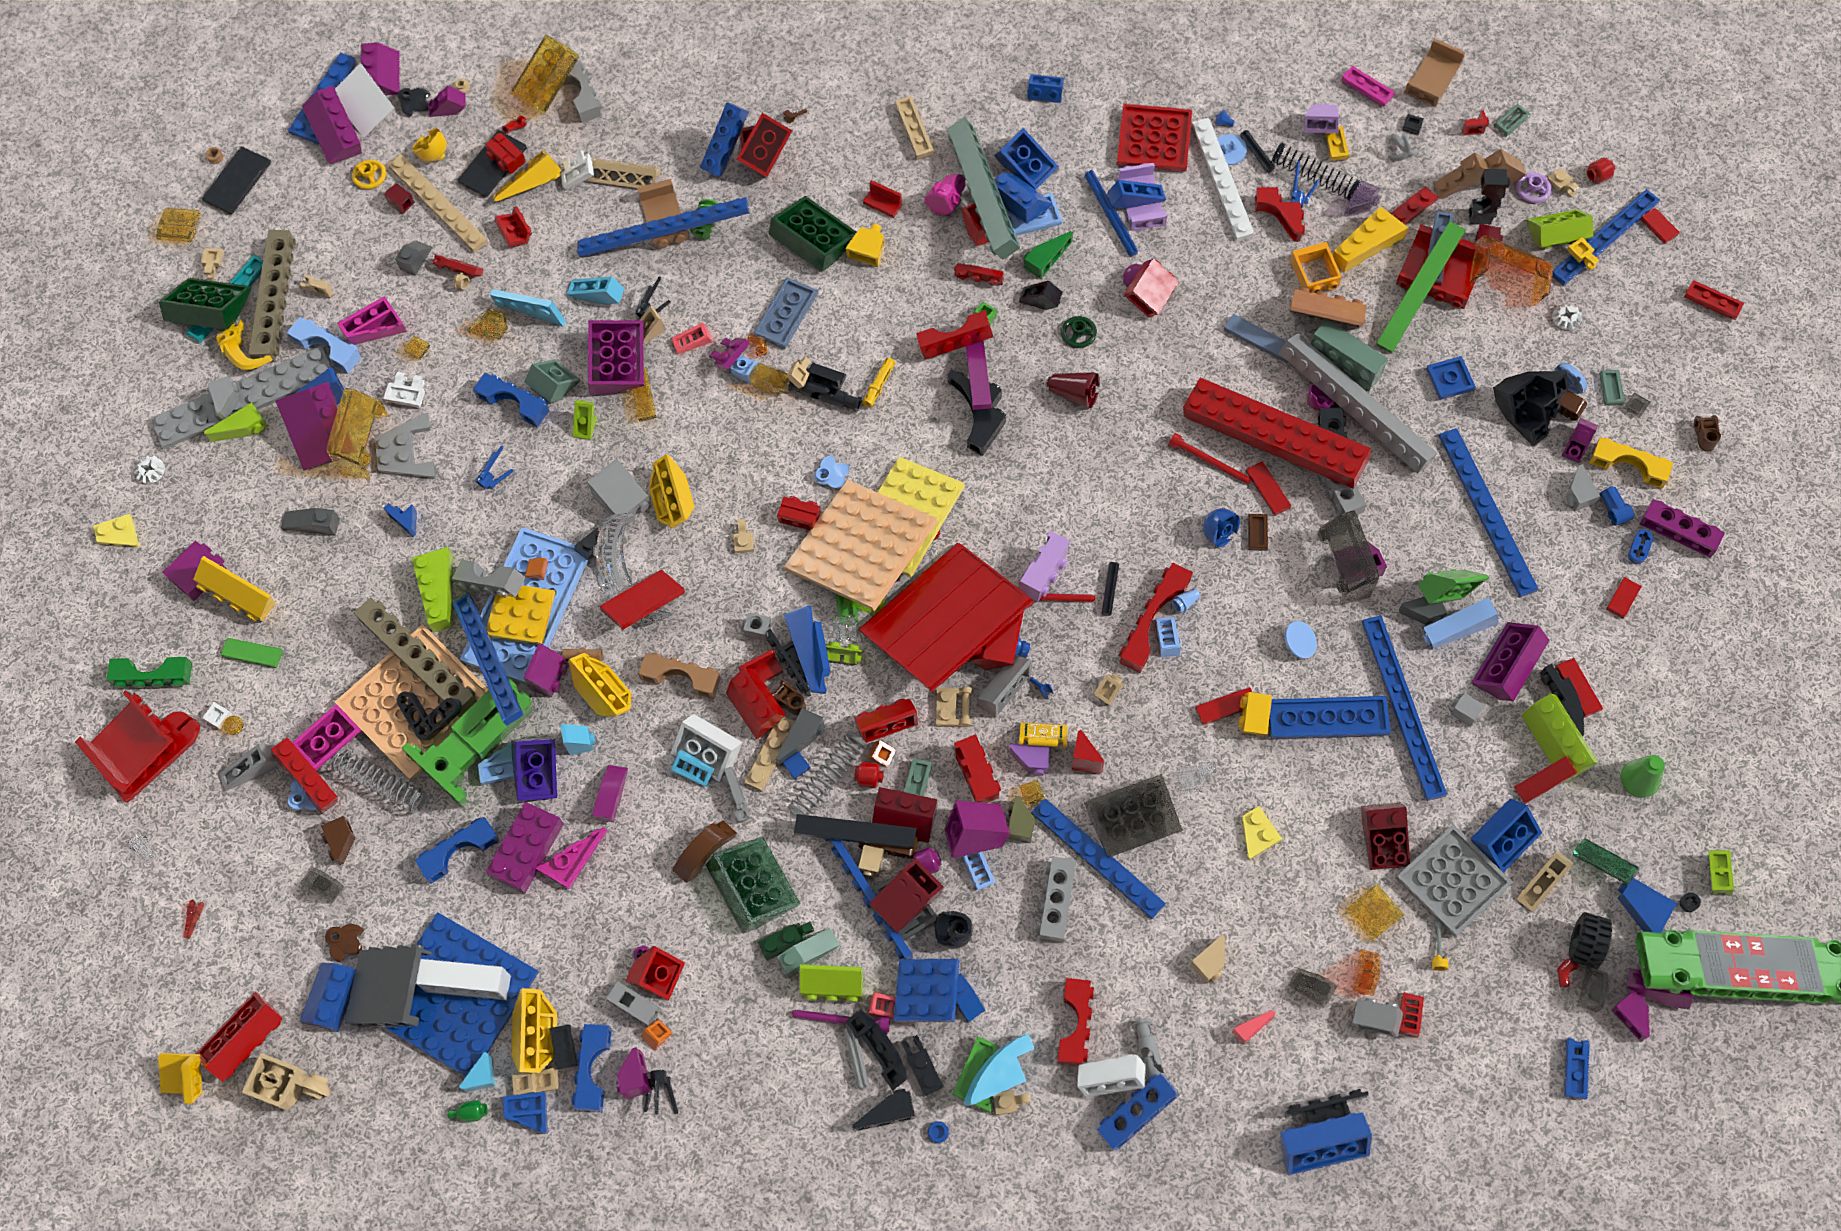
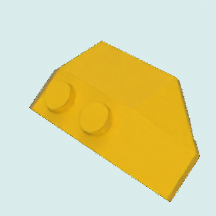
[649,454,695,528]
[568,653,631,717]
[511,988,557,1074]

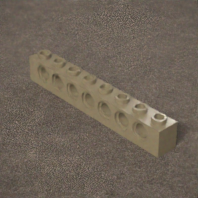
[249,230,296,362]
[354,597,477,717]

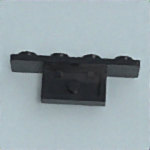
[766,629,811,697]
[1284,1089,1369,1124]

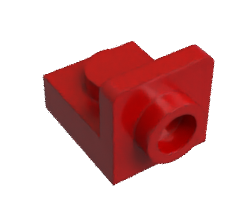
[1462,110,1489,136]

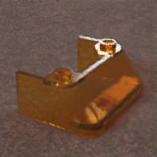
[1470,235,1553,306]

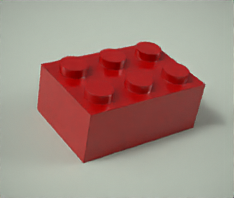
[736,113,793,177]

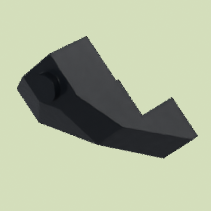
[1493,371,1569,446]

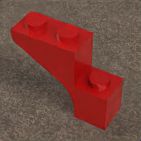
[1255,187,1305,242]

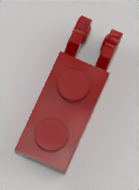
[954,263,1004,286]

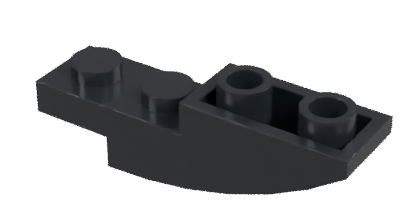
[1540,664,1584,737]

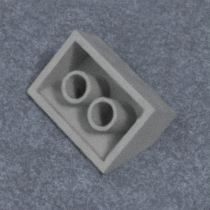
[977,655,1032,718]

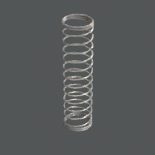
[788,731,867,816]
[331,748,427,814]

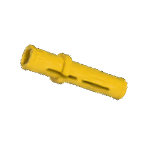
[862,357,896,408]

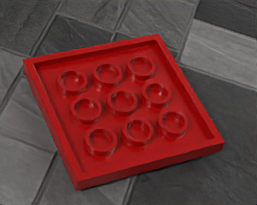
[1116,103,1192,172]

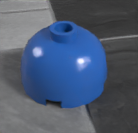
[1203,508,1240,547]

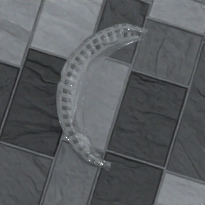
[593,513,672,627]

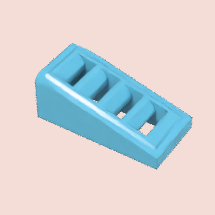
[670,750,714,787]

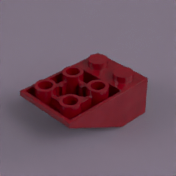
[1361,802,1410,870]
[869,858,944,933]

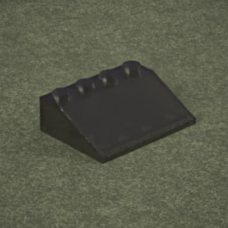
[1084,774,1183,858]

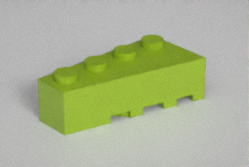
[412,547,453,632]

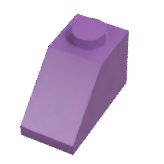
[1010,743,1049,776]

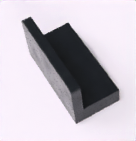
[806,362,846,390]

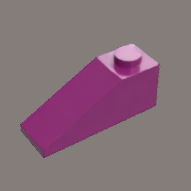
[1627,968,1694,1010]

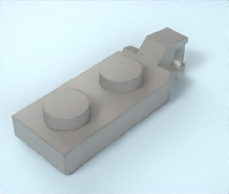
[723,767,751,823]

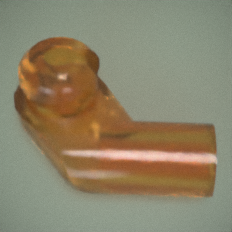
[748,333,768,357]

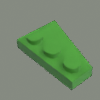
[952,1036,997,1113]

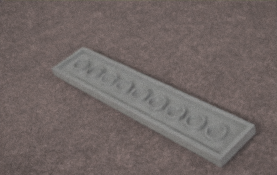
[151,346,331,450]

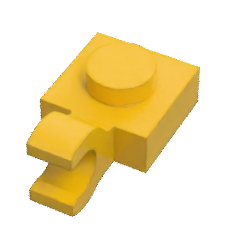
[1567,238,1599,271]

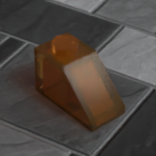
[1353,949,1380,996]

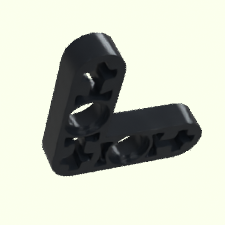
[397,692,462,740]

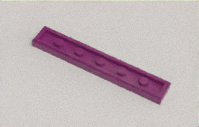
[966,341,992,410]

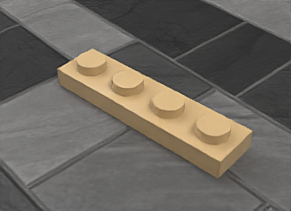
[895,96,934,160]
[744,717,795,792]

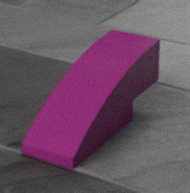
[592,765,628,823]

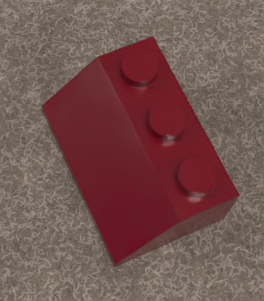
[872,787,938,843]

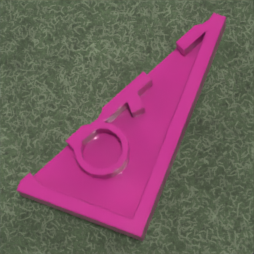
[536,827,608,889]

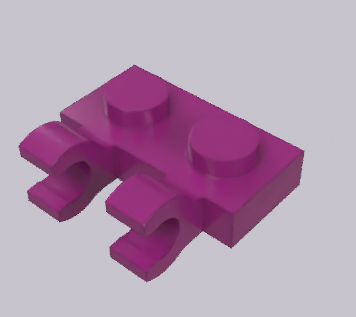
[709,338,750,370]

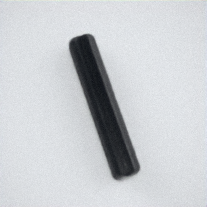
[1240,130,1275,173]
[1101,562,1119,616]

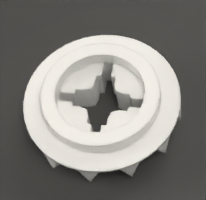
[1552,303,1582,330]
[134,456,165,484]

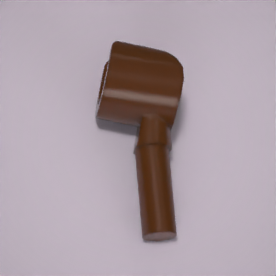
[783,108,807,123]

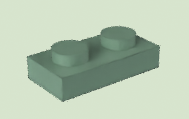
[904,758,932,796]

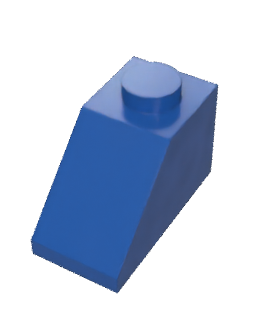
[956,973,985,1023]

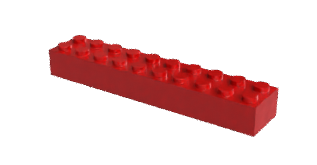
[1183,377,1371,489]

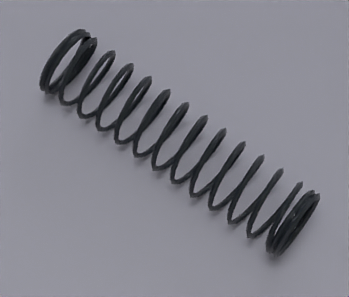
[1272,142,1360,201]

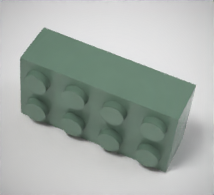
[1311,319,1388,391]

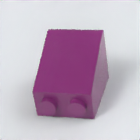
[944,800,1010,858]

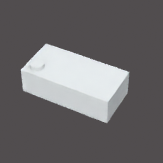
[416,959,511,1000]

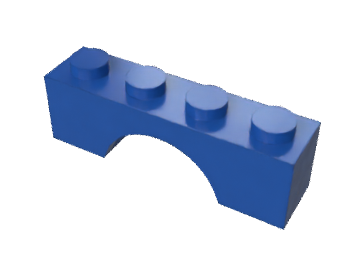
[473,372,549,428]
[415,816,500,884]
[572,1024,612,1113]

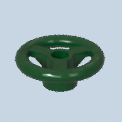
[1061,316,1097,348]

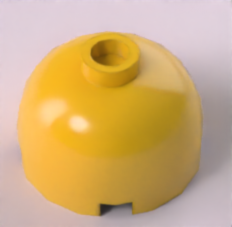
[412,128,447,162]

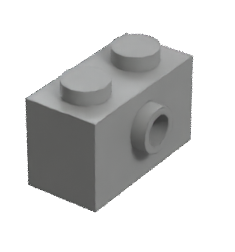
[1352,998,1403,1037]

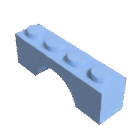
[287,317,361,373]

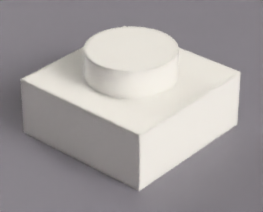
[202,702,232,729]

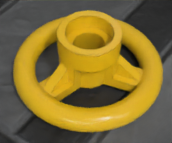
[352,159,386,189]

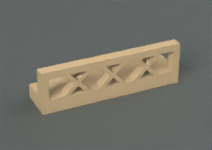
[587,158,661,188]

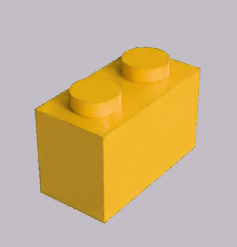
[1238,692,1272,736]

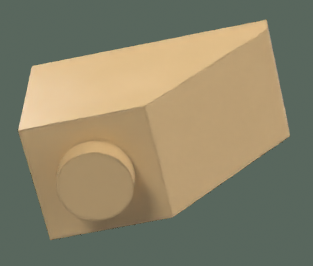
[1190,935,1225,983]

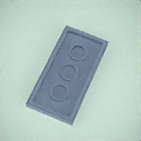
[753,277,819,349]

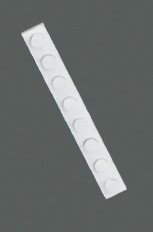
[1192,118,1254,241]

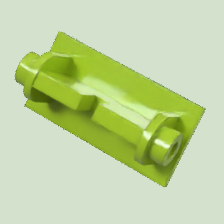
[826,641,864,665]

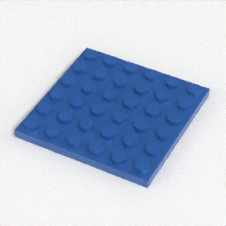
[384,912,539,1076]

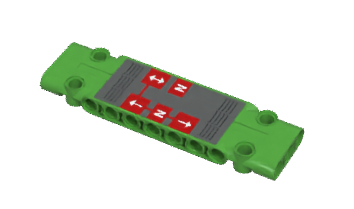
[1636,929,1841,1004]

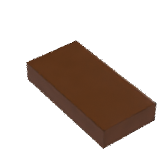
[1248,514,1268,551]

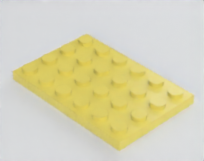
[877,457,965,578]

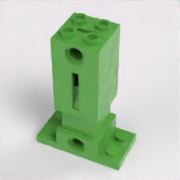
[402,678,533,808]

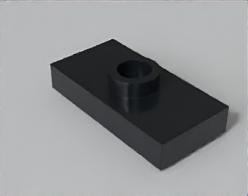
[550,1024,578,1070]

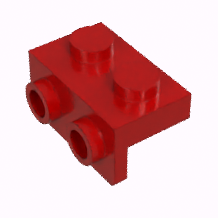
[494,207,532,247]

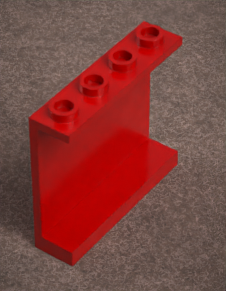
[1396,224,1489,309]
[75,690,174,792]

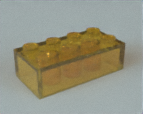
[510,34,580,115]

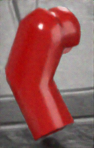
[1557,958,1579,987]

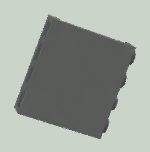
[345,944,432,1028]

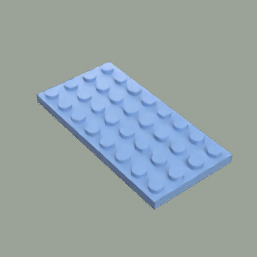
[459,527,588,684]

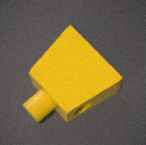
[846,223,885,267]

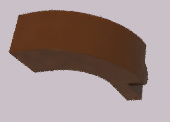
[672,820,737,883]

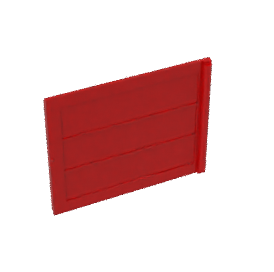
[858,543,1034,692]

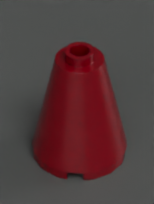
[1047,372,1100,409]

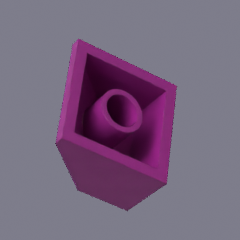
[523,643,568,697]

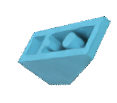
[566,276,625,305]

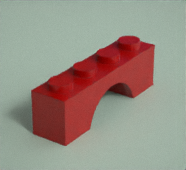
[916,310,994,360]
[271,737,338,814]
[1057,978,1094,1066]

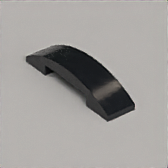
[846,1010,908,1091]

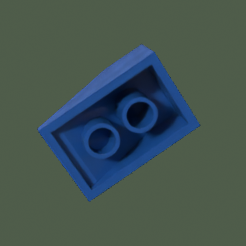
[994,127,1059,190]

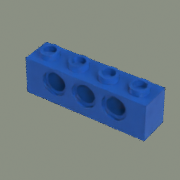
[700,102,749,177]
[1097,1073,1180,1150]

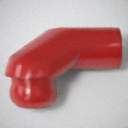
[502,115,527,134]

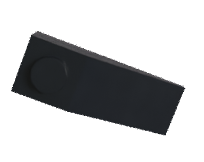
[852,1089,915,1132]

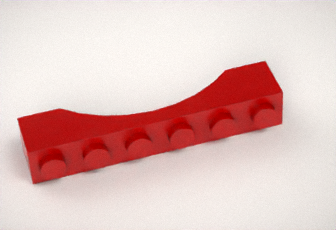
[1118,562,1193,674]

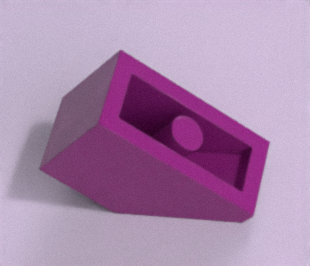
[1611,990,1650,1042]
[616,1047,651,1100]

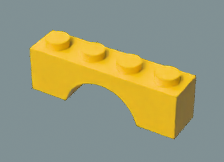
[1589,437,1674,489]

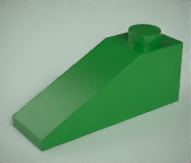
[1023,231,1073,279]

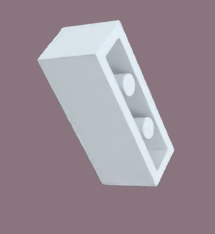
[1078,1055,1145,1097]

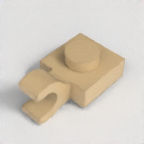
[1547,168,1579,198]
[201,248,224,280]
[300,275,333,298]
[787,356,810,389]
[733,519,754,554]
[993,1090,1031,1115]

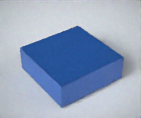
[783,752,811,780]

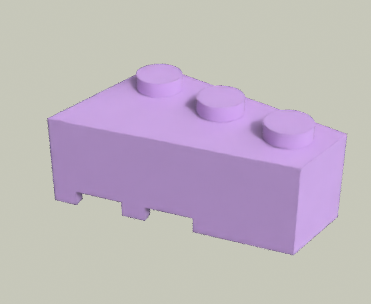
[1019,531,1070,602]

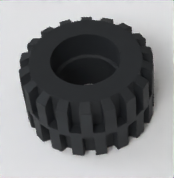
[1569,912,1612,969]

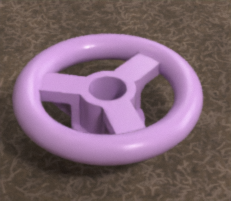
[1515,172,1551,203]

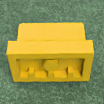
[158,1053,203,1104]

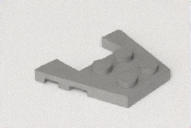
[375,413,436,479]

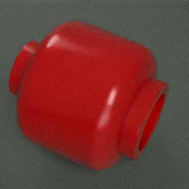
[1587,157,1615,184]
[854,762,884,789]

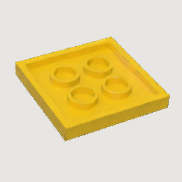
[486,585,556,645]

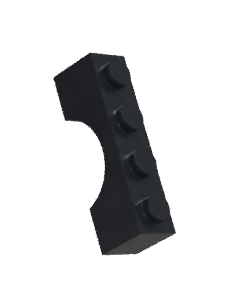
[1468,169,1510,224]

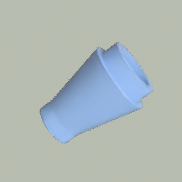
[1171,588,1200,613]

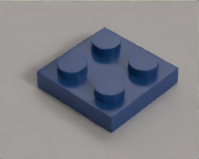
[1426,356,1476,400]

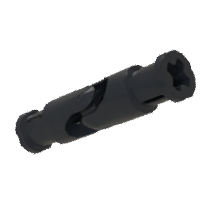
[788,380,862,412]

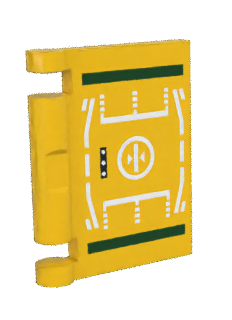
[1019,722,1067,748]

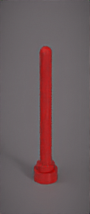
[1168,433,1251,484]
[1032,593,1096,602]

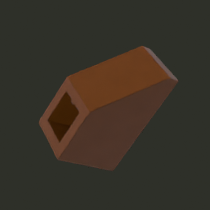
[321,816,355,865]

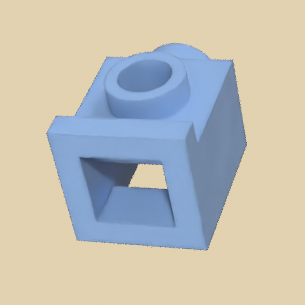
[730,355,760,384]

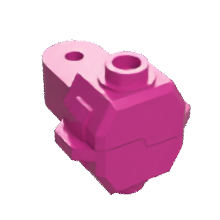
[924,174,966,216]

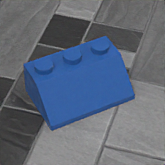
[994,172,1053,224]
[1470,798,1542,873]
[299,963,355,1032]

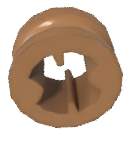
[205,147,224,164]

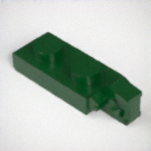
[757,922,814,961]

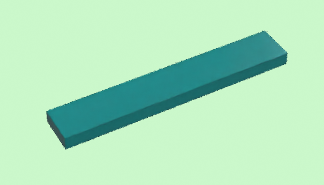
[186,255,263,344]

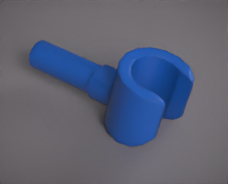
[1030,677,1054,699]

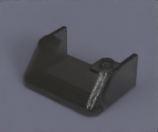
[1316,510,1379,605]

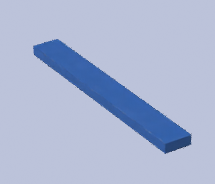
[1550,189,1660,286]

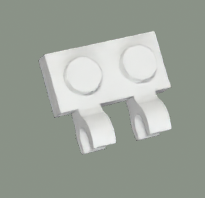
[561,150,594,190]
[384,372,425,408]

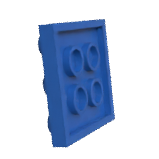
[894,959,960,1022]

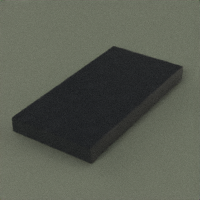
[457,130,527,198]
[202,146,272,215]

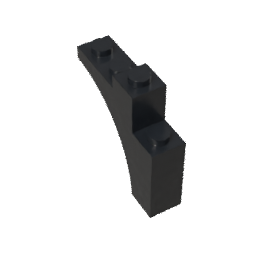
[947,369,1006,456]

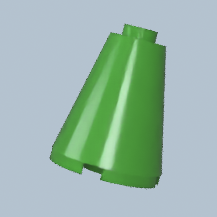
[1620,755,1665,798]

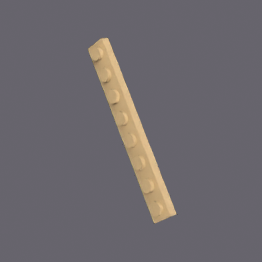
[388,154,488,253]

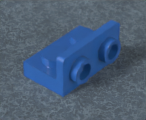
[1027,74,1065,103]

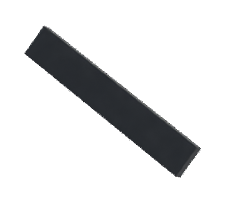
[794,814,916,849]

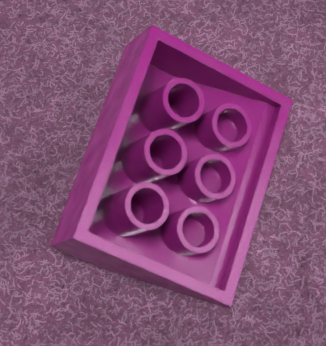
[588,320,644,395]
[275,382,357,470]

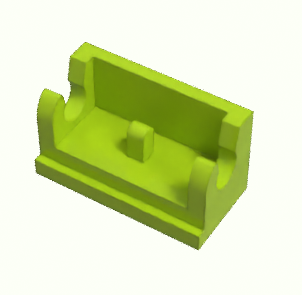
[1708,850,1734,896]

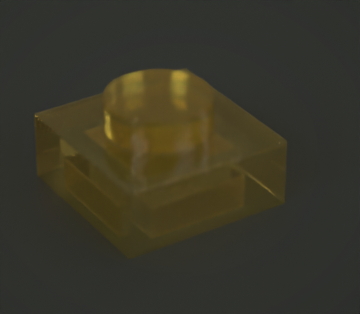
[404,336,430,360]
[1019,779,1045,806]

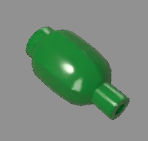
[448,1100,488,1122]

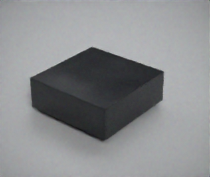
[1402,114,1424,135]

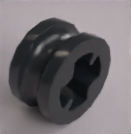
[1679,892,1701,912]

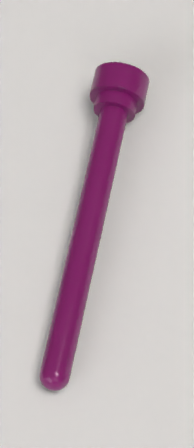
[792,1010,890,1034]

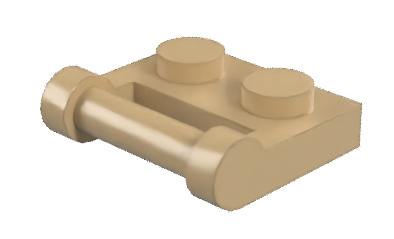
[936,687,972,727]

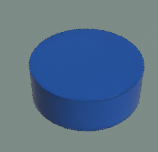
[928,1121,949,1144]

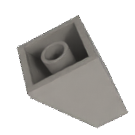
[588,459,651,526]

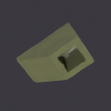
[1006,796,1035,843]

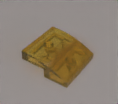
[156,208,201,242]
[1345,883,1405,942]

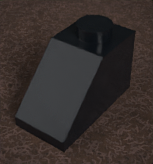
[1018,280,1063,310]

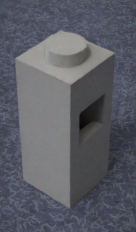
[606,981,661,1027]

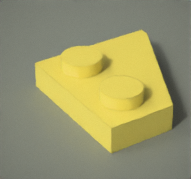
[93,514,139,548]
[1242,806,1282,860]

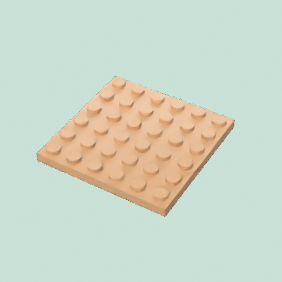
[784,480,938,611]
[335,624,489,781]

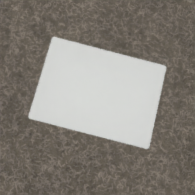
[335,63,394,138]

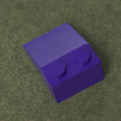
[511,737,557,801]

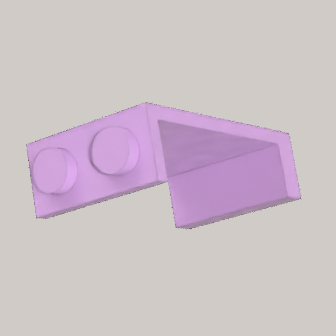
[1118,163,1167,231]

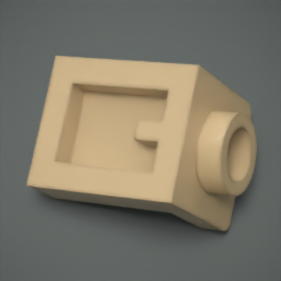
[1094,673,1125,705]

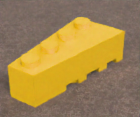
[1333,206,1408,272]

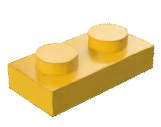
[1325,126,1349,161]

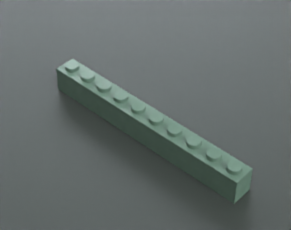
[948,116,1020,260]

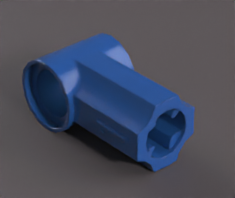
[1600,486,1634,526]

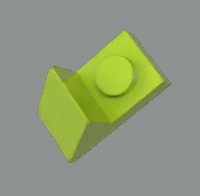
[573,400,597,440]

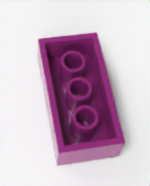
[486,802,564,894]

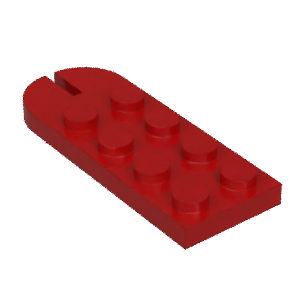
[112,711,200,803]

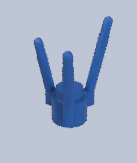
[1290,161,1319,208]
[475,446,514,490]

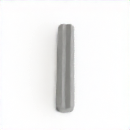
[845,1028,869,1089]

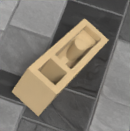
[1516,850,1573,912]

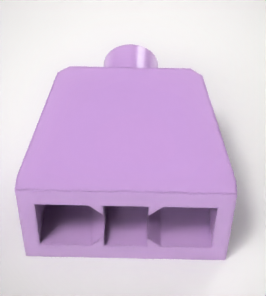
[1304,103,1339,133]

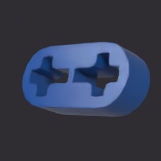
[1628,529,1654,564]

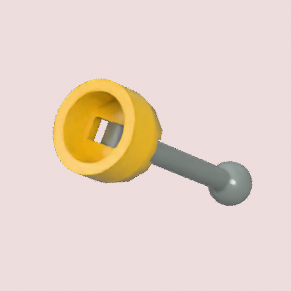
[1431,921,1449,971]

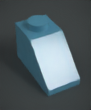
[561,724,596,755]

